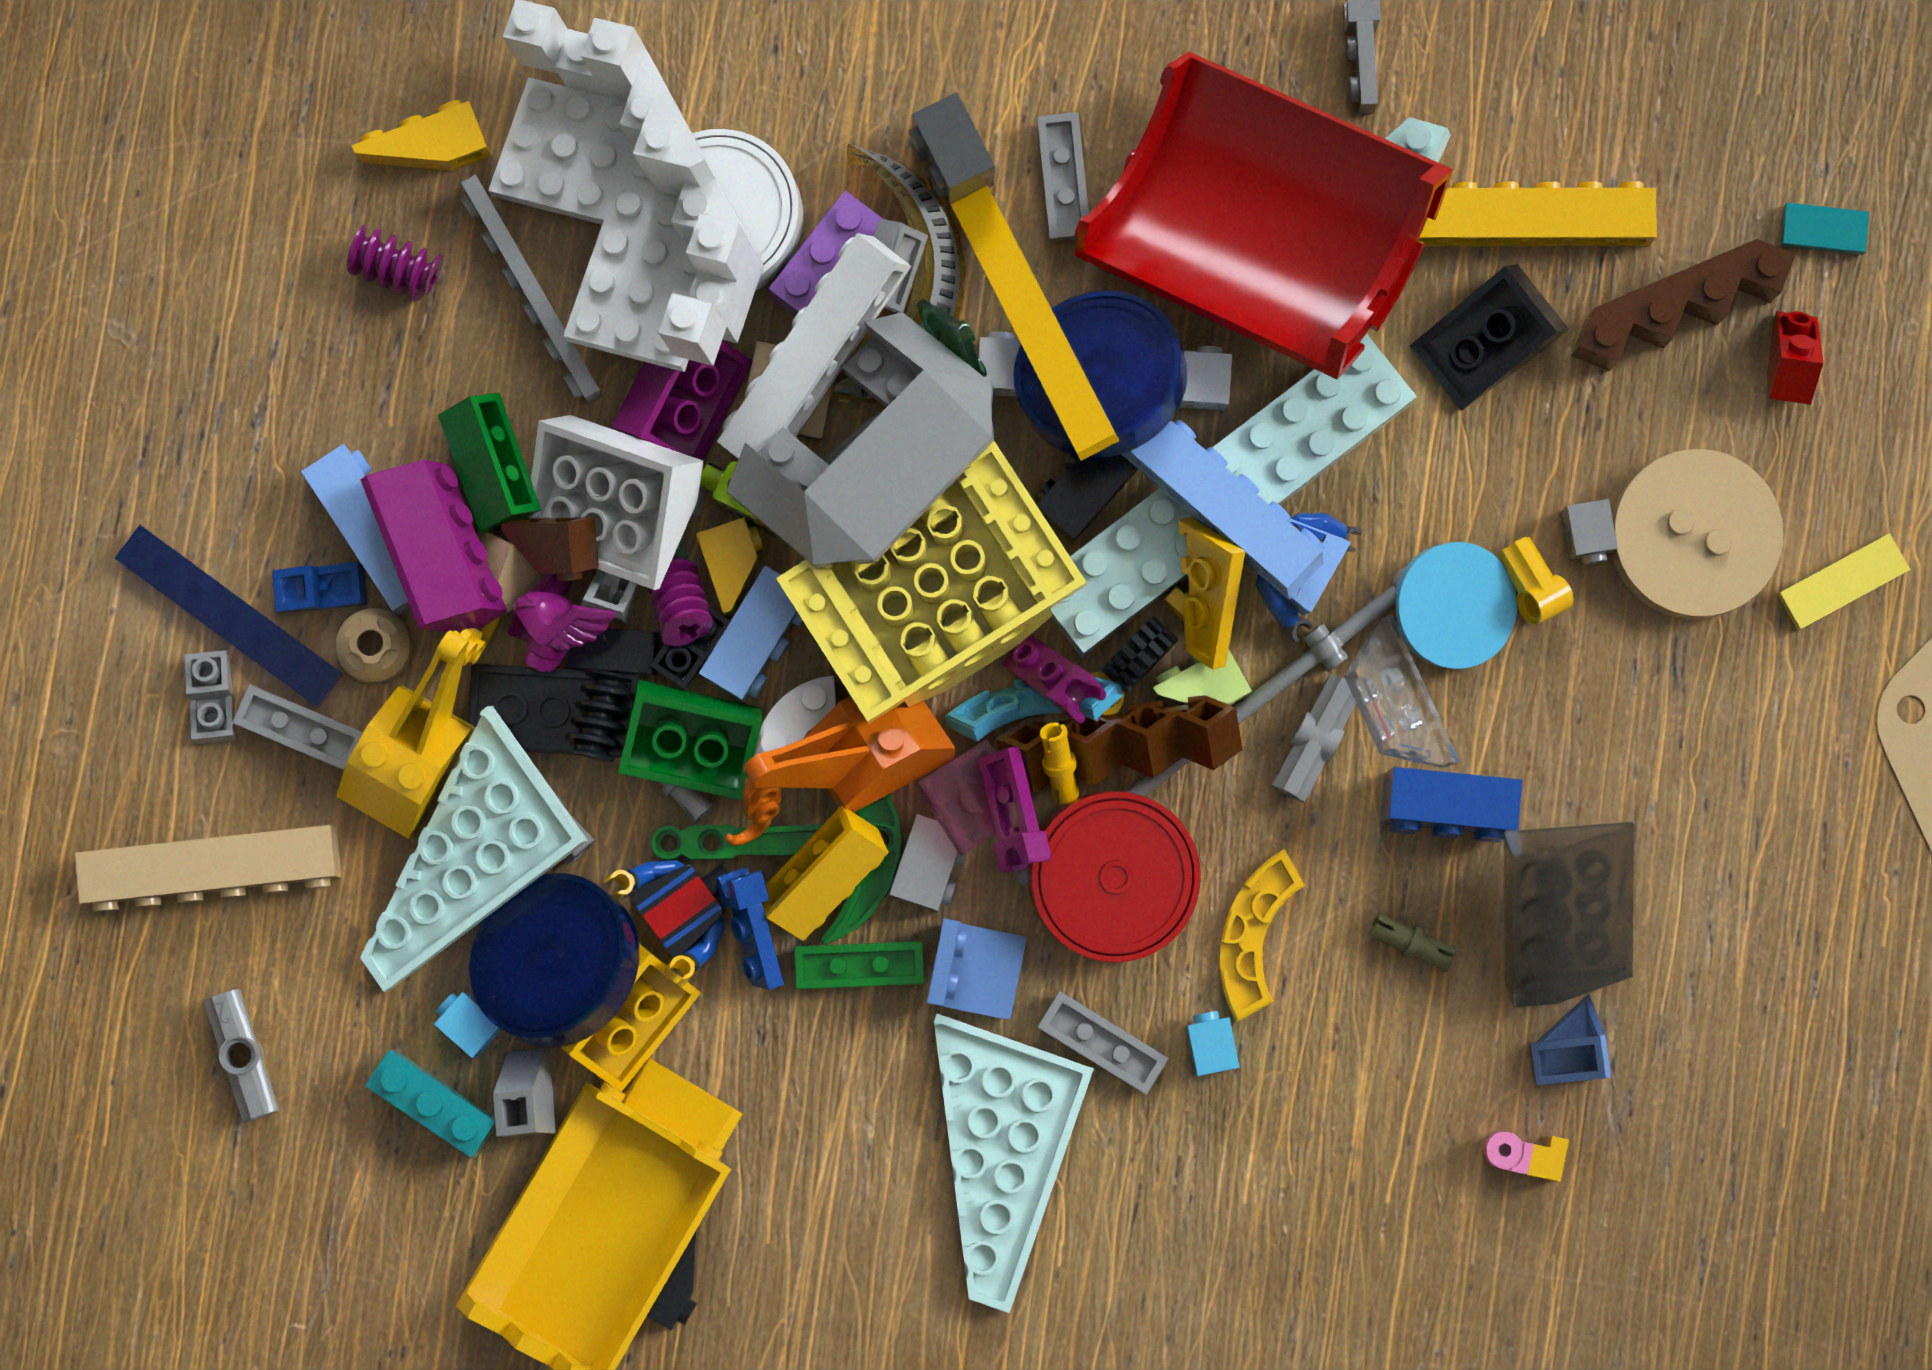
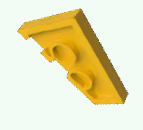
[1178,517,1246,670]

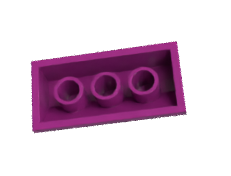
[360,459,507,633]

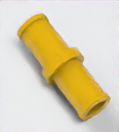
[1040,722,1079,804]

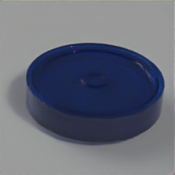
[1013,291,1188,458]
[469,873,639,1048]

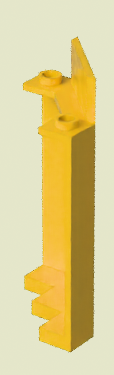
[456,1058,743,1370]

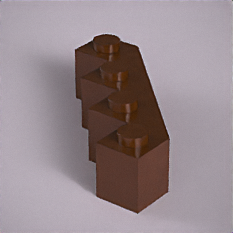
[1571,239,1796,371]
[996,695,1242,793]

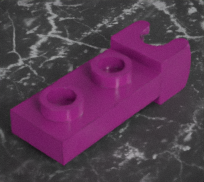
[1001,634,1107,724]
[978,747,1051,873]

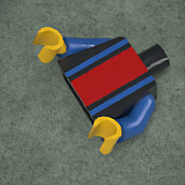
[603,860,729,987]

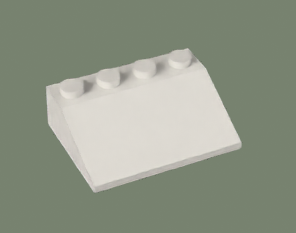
[528,415,703,590]

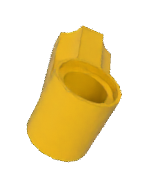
[1496,537,1574,625]

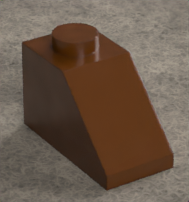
[501,517,599,581]

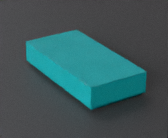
[1780,202,1870,255]

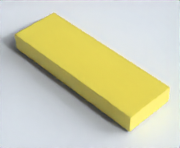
[1777,533,1910,631]

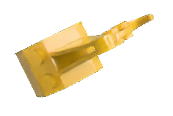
[336,617,500,839]

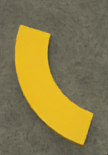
[1219,849,1305,1022]

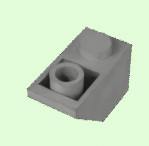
[493,1048,556,1138]

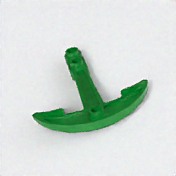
[651,794,902,945]

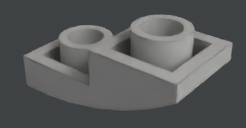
[185,650,237,745]

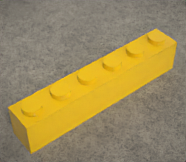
[1418,181,1657,246]

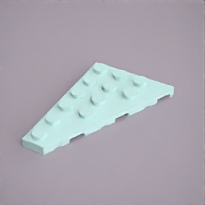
[360,706,588,992]
[934,1014,1094,1313]

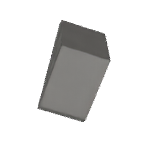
[581,570,640,626]

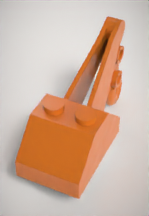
[725,696,955,846]

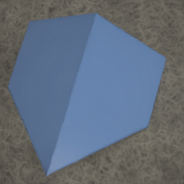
[1531,994,1611,1086]

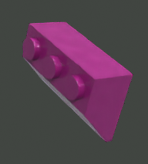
[611,341,753,460]

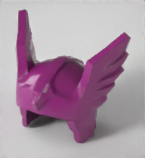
[508,574,616,672]

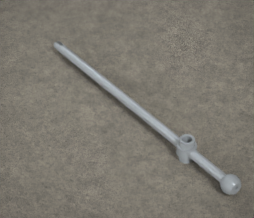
[1017,567,1405,886]

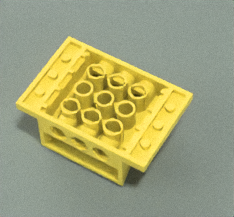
[776,441,1087,724]

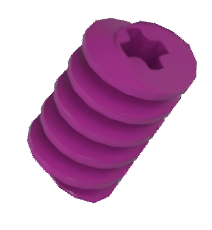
[347,223,443,302]
[648,556,713,647]

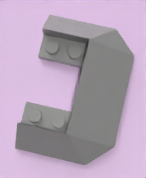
[726,312,994,568]

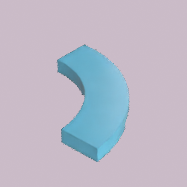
[944,676,1123,742]

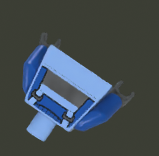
[1252,512,1362,643]

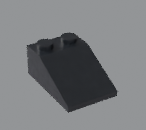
[1410,264,1569,411]

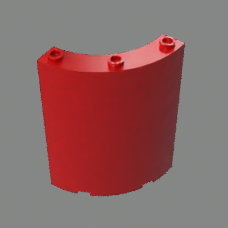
[1074,51,1453,379]

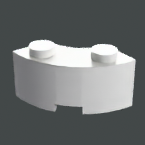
[754,676,837,756]

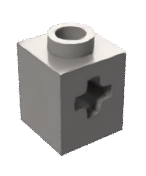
[1561,499,1618,565]

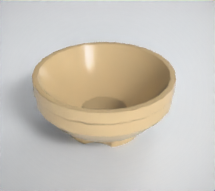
[336,608,413,685]

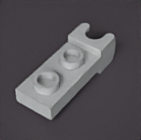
[1343,0,1381,115]

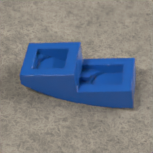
[272,561,367,613]

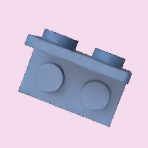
[927,918,1026,1020]

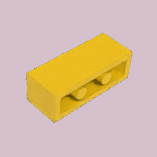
[762,805,889,941]

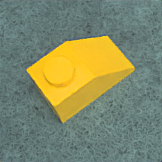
[696,517,764,617]

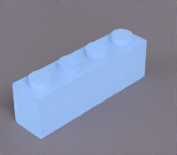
[301,444,411,616]

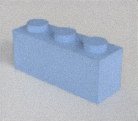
[699,566,803,704]

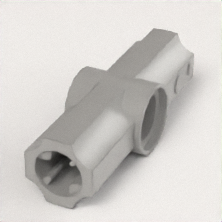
[1272,674,1363,803]
[203,989,280,1123]

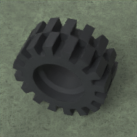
[1101,616,1179,694]

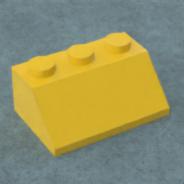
[544,932,701,1092]

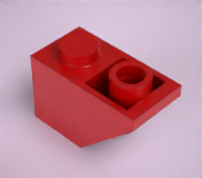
[1767,311,1823,405]

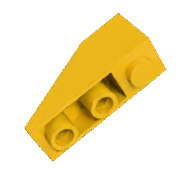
[351,100,491,171]

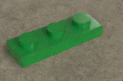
[795,941,924,989]

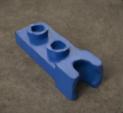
[716,867,784,990]

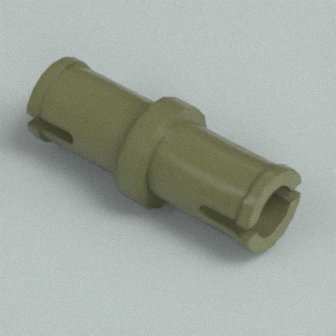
[1368,912,1457,972]

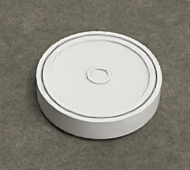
[692,129,803,291]

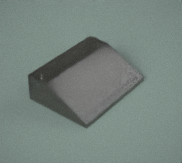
[1504,822,1634,1007]

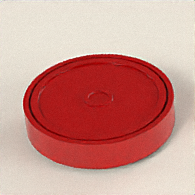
[1027,790,1201,962]

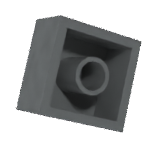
[908,92,995,207]

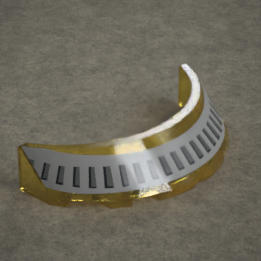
[832,144,966,403]

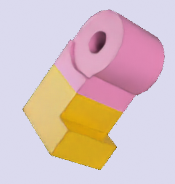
[1483,1131,1569,1182]

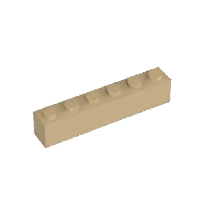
[75,825,342,912]

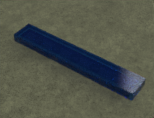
[115,525,344,708]

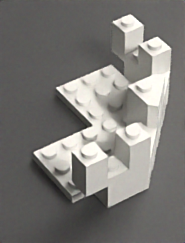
[488,0,764,372]

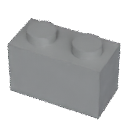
[889,814,970,913]

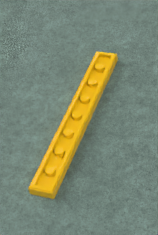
[950,185,1119,461]

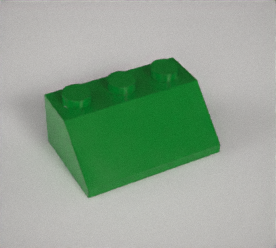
[618,680,762,801]

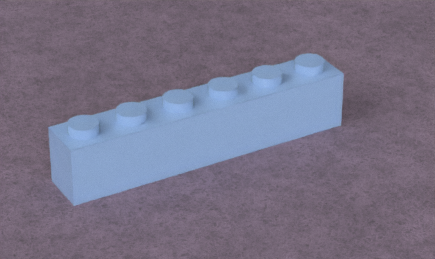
[1106,393,1324,600]

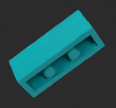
[365,1050,496,1158]

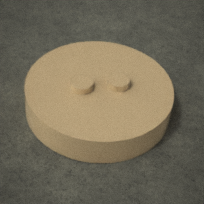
[1611,449,1783,620]

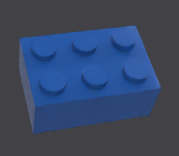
[1380,767,1522,843]

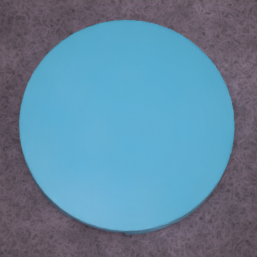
[1394,542,1517,669]

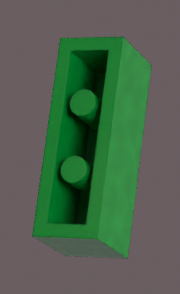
[438,393,541,533]

